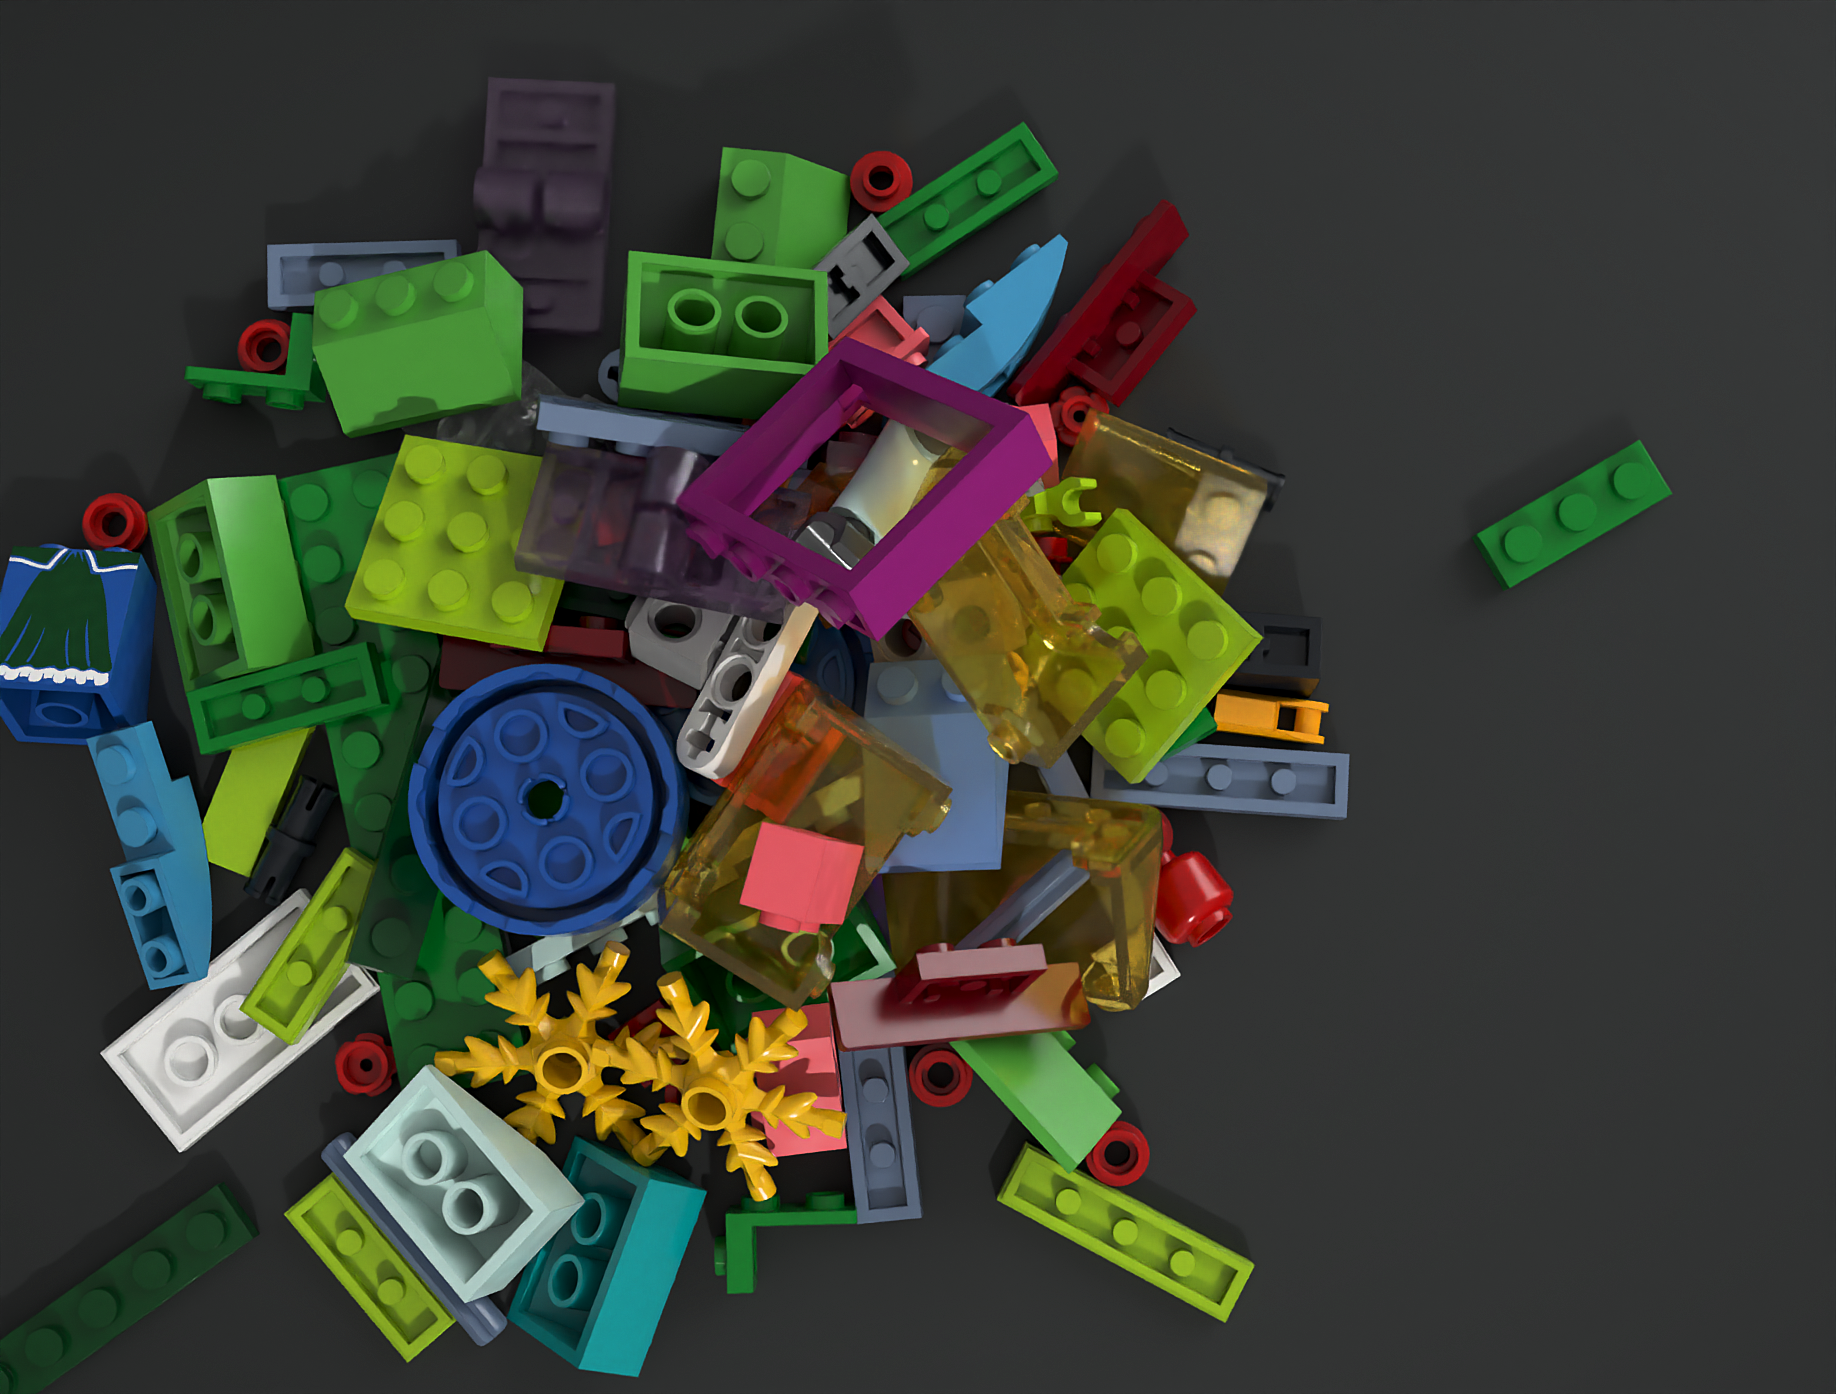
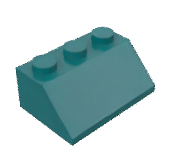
[506,1135,707,1377]

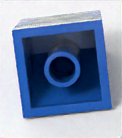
[0,543,157,745]

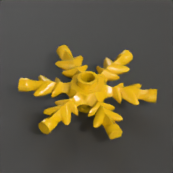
[434,940,690,1159]
[590,971,848,1201]

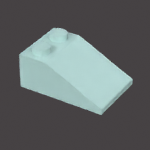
[343,1064,586,1303]

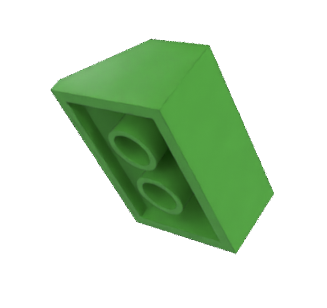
[711,147,851,270]
[312,250,523,438]
[617,251,829,420]
[146,475,316,696]
[949,1031,1122,1174]

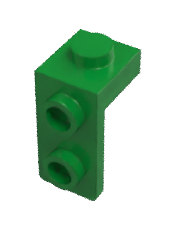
[184,313,327,410]
[714,1191,858,1294]

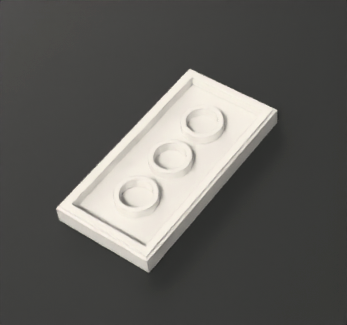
[100,888,380,1153]

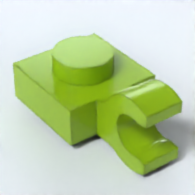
[998,477,1102,537]

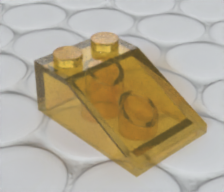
[1052,407,1268,598]

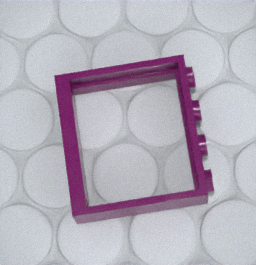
[675,336,1053,642]

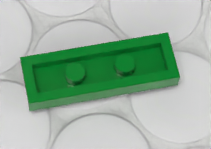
[876,122,1059,282]
[1471,440,1672,591]
[186,641,390,755]

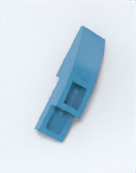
[881,234,1068,428]
[86,720,212,990]

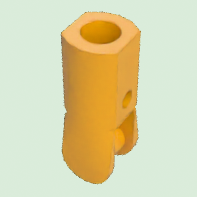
[1210,688,1329,745]

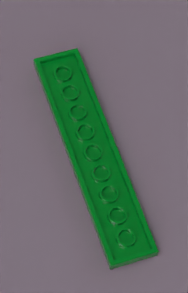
[277,453,531,1091]

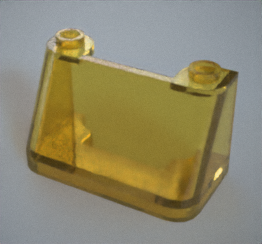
[906,447,1149,769]
[657,679,953,1012]
[882,790,1164,1012]

